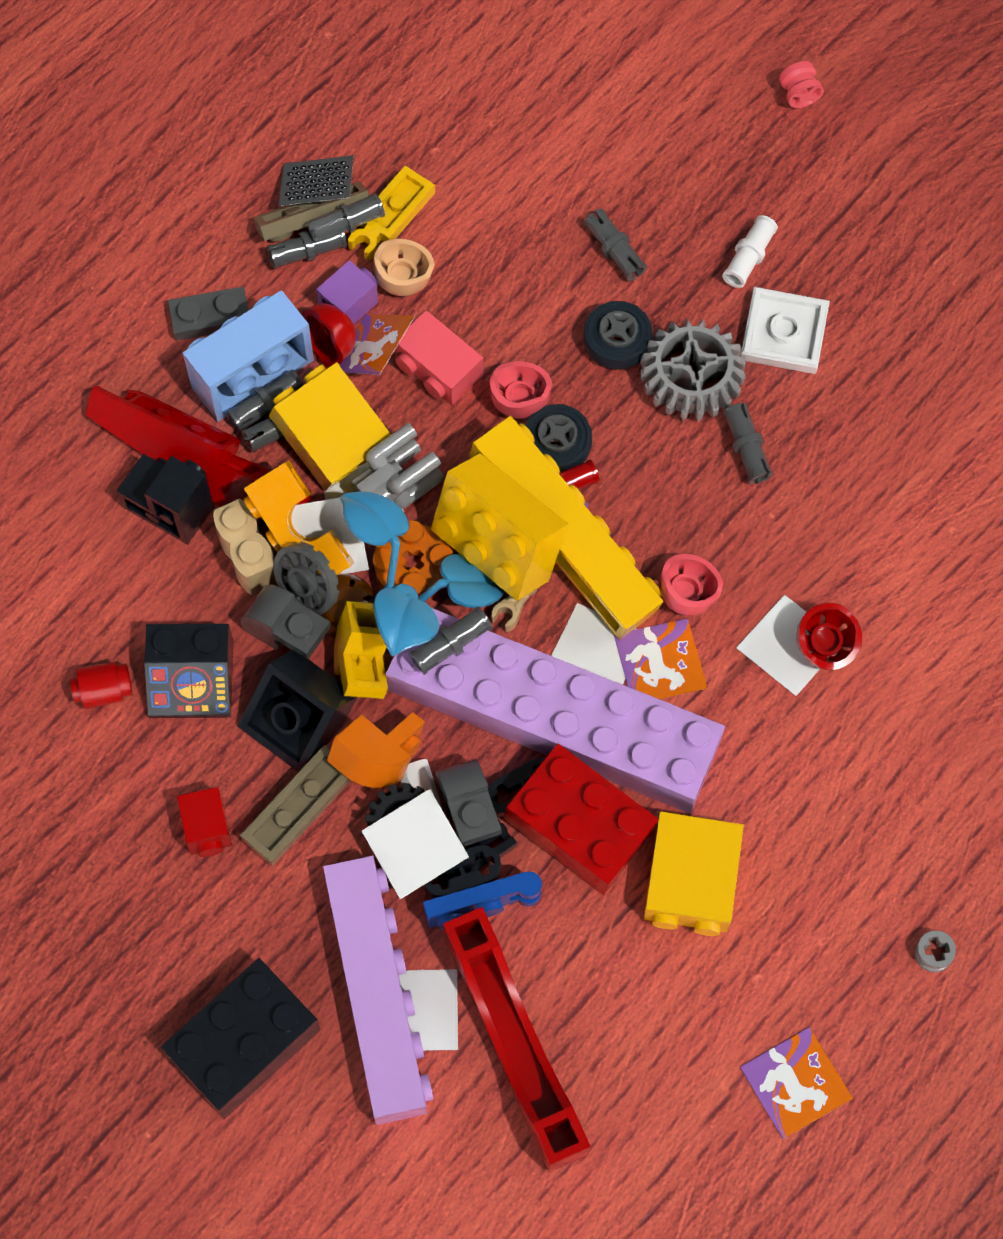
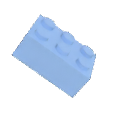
[183,290,314,422]

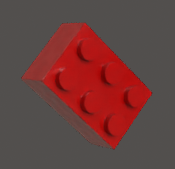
[504,743,659,896]

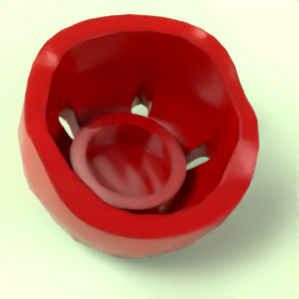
[301,303,356,368]
[796,603,862,670]

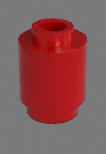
[70,661,133,709]

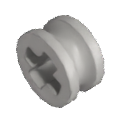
[915,931,956,972]

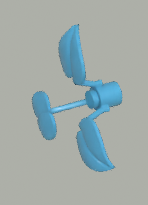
[340,491,504,656]

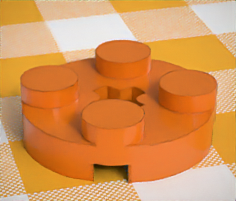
[373,520,453,601]

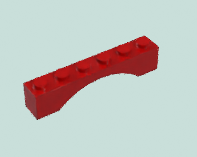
[443,907,591,1173]

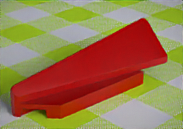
[86,386,270,507]

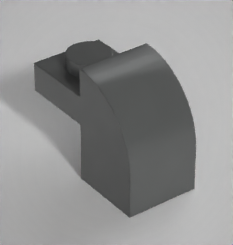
[241,584,331,659]
[435,758,502,847]

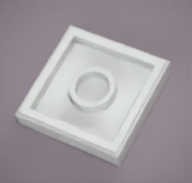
[740,287,830,374]

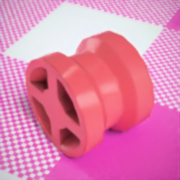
[779,61,824,108]

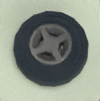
[584,301,653,369]
[525,404,592,472]

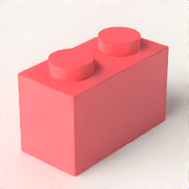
[395,310,484,406]

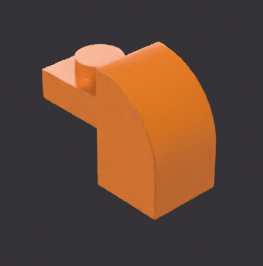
[327,712,425,788]

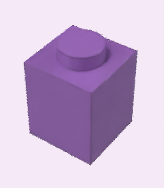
[316,260,378,325]

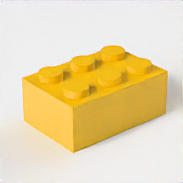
[431,453,568,601]

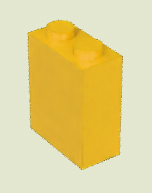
[268,362,391,492]
[643,811,744,936]

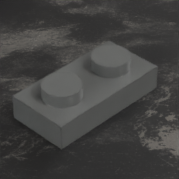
[168,286,249,341]

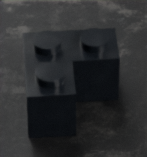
[116,453,214,545]

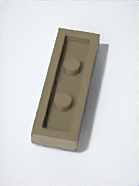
[253,181,370,242]
[240,745,351,867]

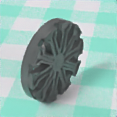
[273,541,340,615]

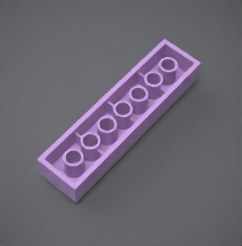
[386,608,725,814]

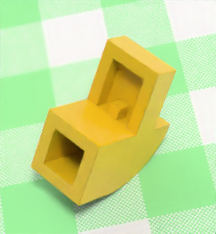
[334,601,388,699]

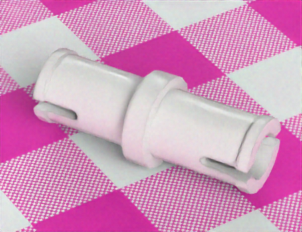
[722,215,778,288]

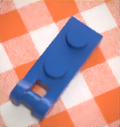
[423,871,542,930]

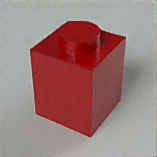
[177,787,232,857]

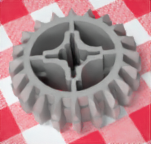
[640,318,746,422]

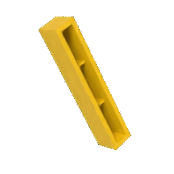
[469,416,664,640]

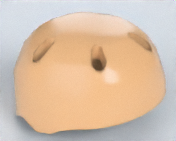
[373,239,435,297]

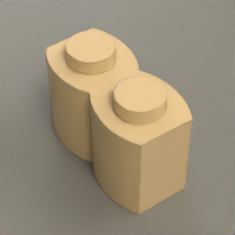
[213,499,277,595]

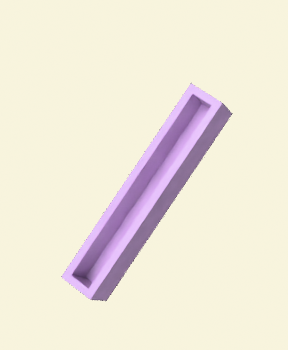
[323,856,433,1125]

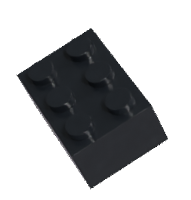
[161,958,321,1120]

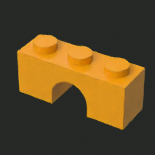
[244,460,354,575]

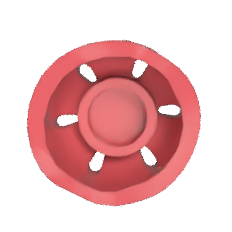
[490,361,552,419]
[658,554,723,616]

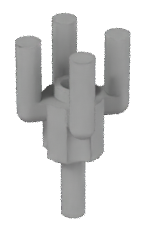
[351,423,445,508]

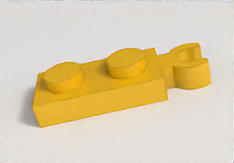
[348,166,435,261]

